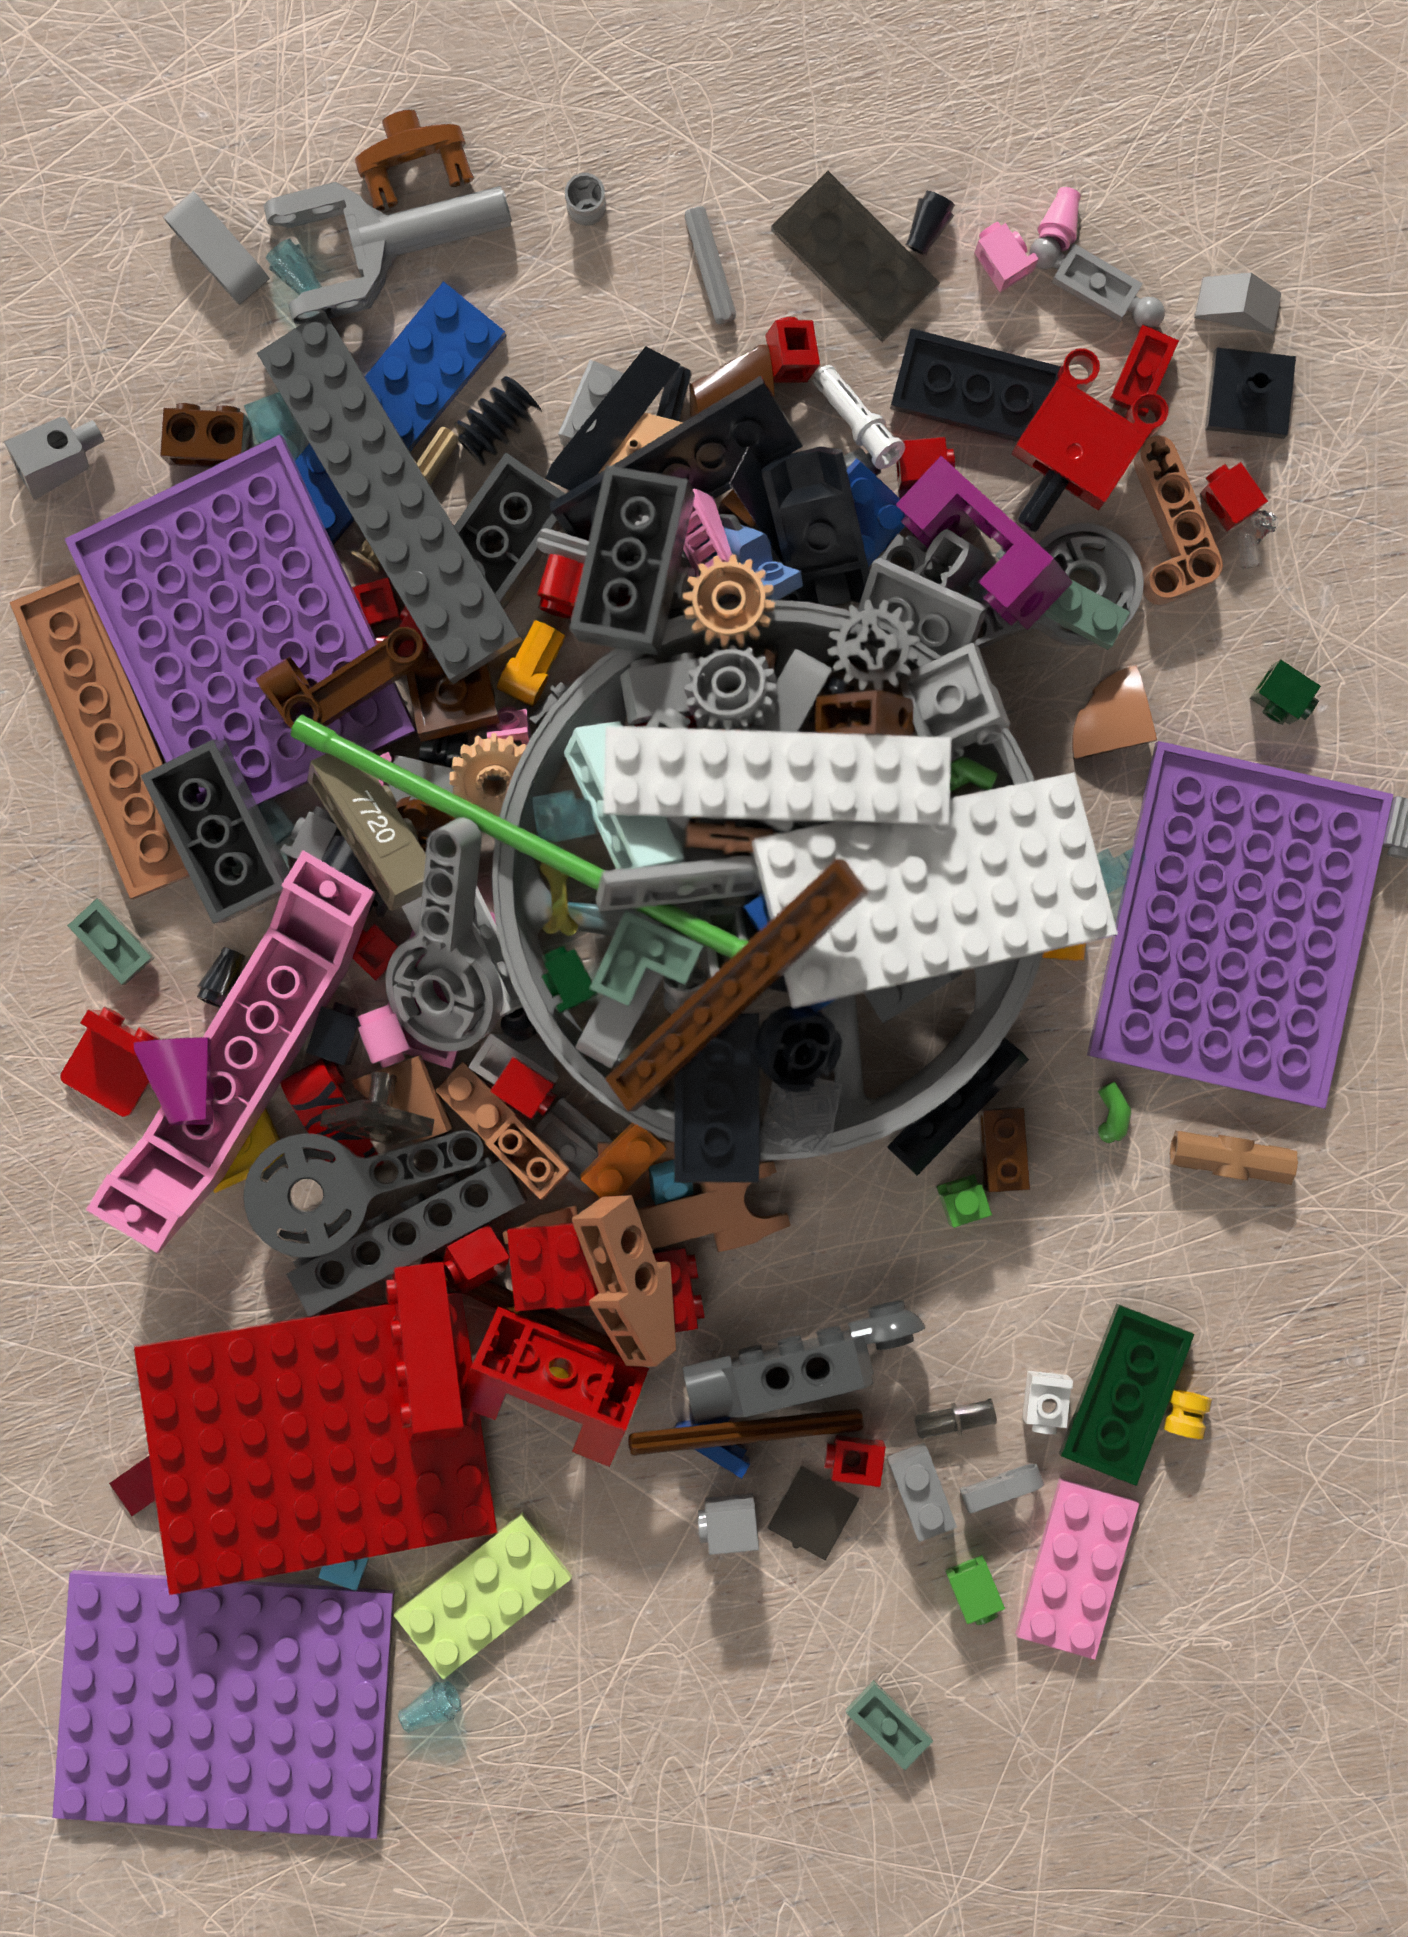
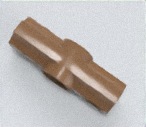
[1169,1130,1298,1185]

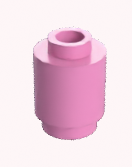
[358,1005,410,1068]

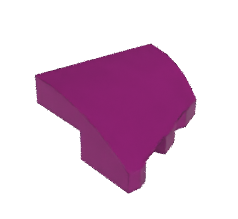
[134,1037,214,1125]

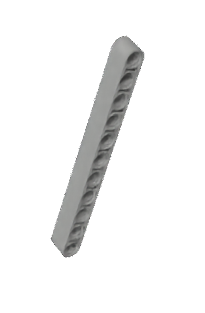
[575,649,833,1069]

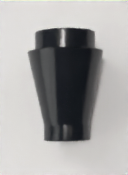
[905,190,955,256]
[197,947,245,1008]

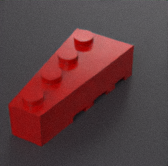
[386,1262,464,1443]

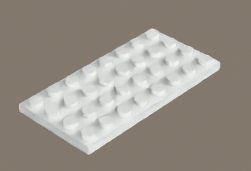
[751,773,1118,1008]

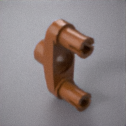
[355,110,474,211]

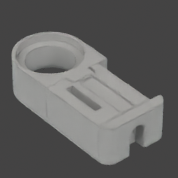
[960,1464,1044,1513]

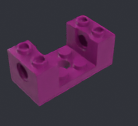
[896,456,1073,630]

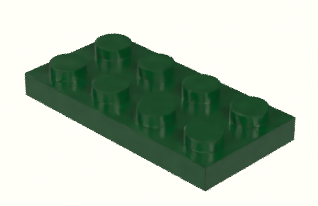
[1059,1303,1195,1486]

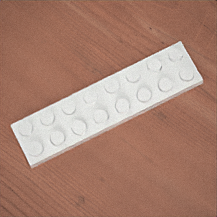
[603,726,951,825]

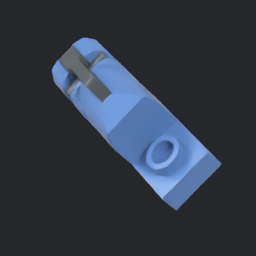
[695,514,803,600]

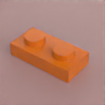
[580,1123,667,1198]

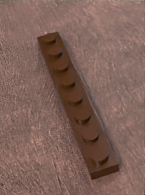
[605,859,870,1112]

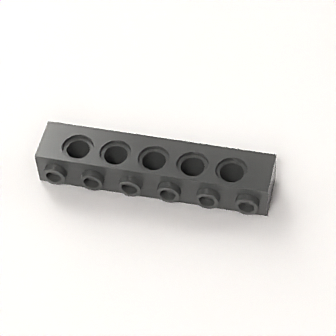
[286,1155,528,1317]

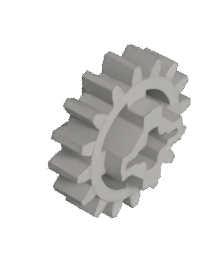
[828,599,920,691]

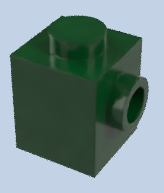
[1250,659,1321,725]

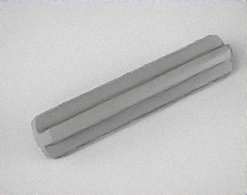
[685,206,736,324]

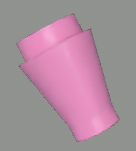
[1038,187,1081,252]

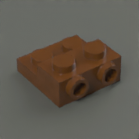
[406,658,500,742]

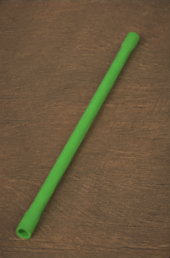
[291,715,749,958]

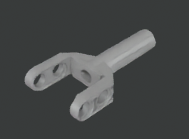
[263,182,512,324]

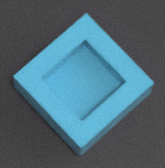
[648,1160,693,1205]
[318,1558,369,1591]

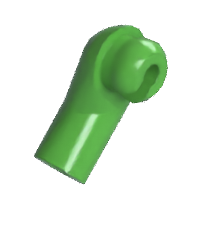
[950,757,998,792]
[1098,1081,1132,1143]

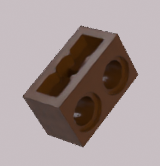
[160,403,251,468]
[978,1107,1030,1193]

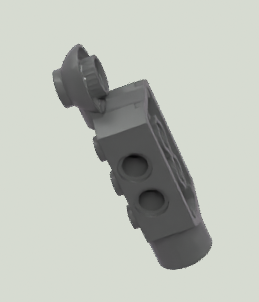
[683,1300,926,1423]

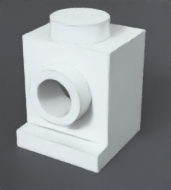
[1022,1371,1073,1434]

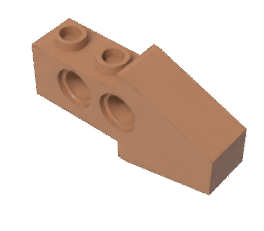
[571,1195,676,1367]

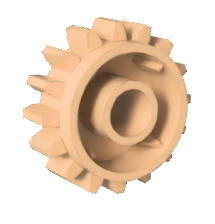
[683,554,775,649]
[449,733,526,817]

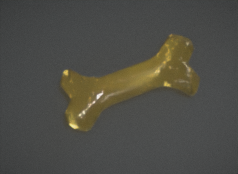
[540,863,579,936]

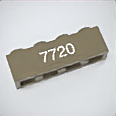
[307,741,426,912]

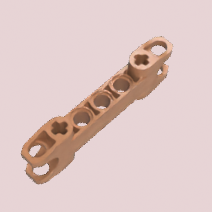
[502,1160,791,1252]

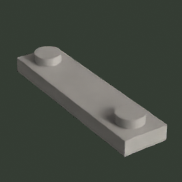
[596,856,763,911]

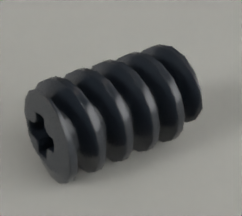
[454,376,542,467]

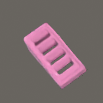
[683,489,732,578]

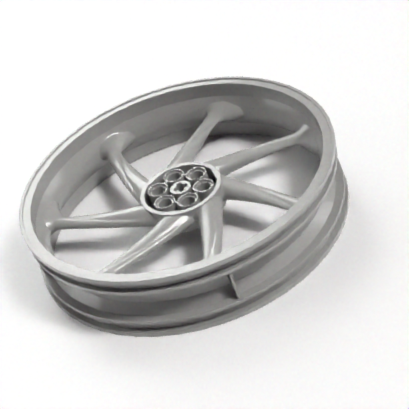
[492,600,1044,1160]

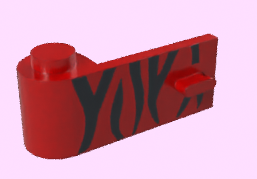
[280,1058,384,1168]

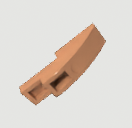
[435,1062,571,1200]

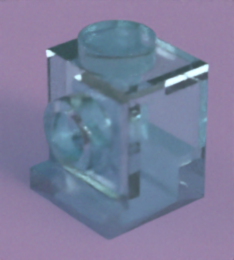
[532,790,596,842]

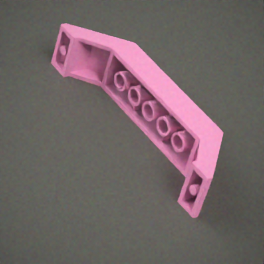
[86,850,375,1253]

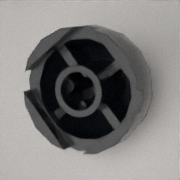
[755,1005,842,1092]

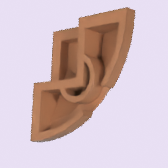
[1072,665,1157,760]

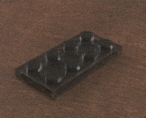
[771,171,940,343]

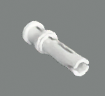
[812,365,905,469]

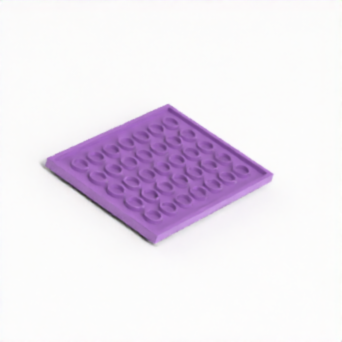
[65,435,417,825]
[1087,741,1394,1109]
[52,1570,395,1839]

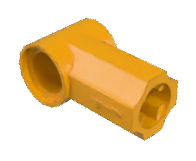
[497,620,566,707]

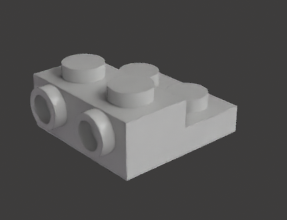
[898,642,1011,761]

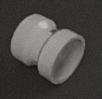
[565,173,606,226]

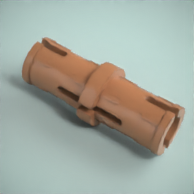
[685,821,773,855]

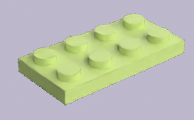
[394,1512,572,1679]

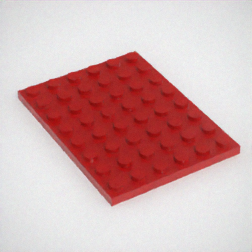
[134,1291,497,1595]

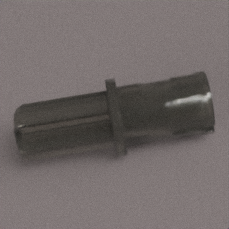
[915,1398,997,1439]

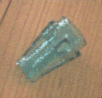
[265,238,323,295]
[398,1681,462,1733]

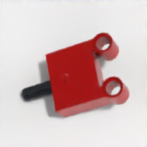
[1011,348,1168,532]

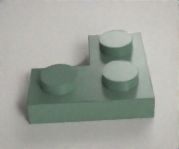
[590,911,703,1006]

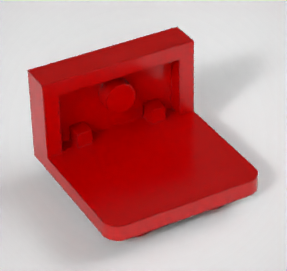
[60,1007,160,1117]

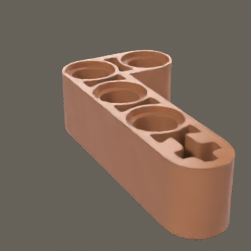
[1133,435,1223,605]

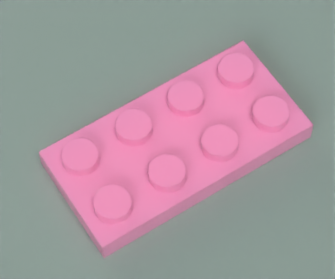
[1015,1478,1139,1660]

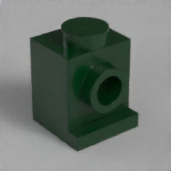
[542,945,599,1013]

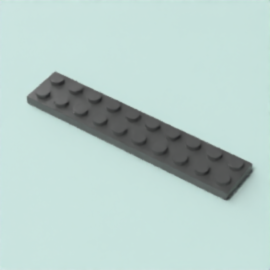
[257,311,523,684]

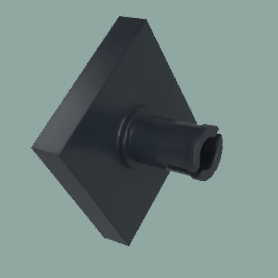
[1205,347,1296,439]

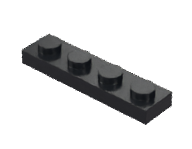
[887,1037,1029,1176]

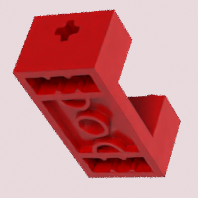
[460,1307,649,1467]

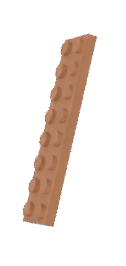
[9,574,190,900]

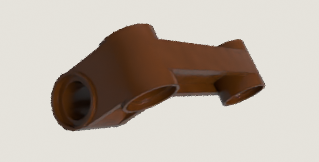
[255,627,428,729]

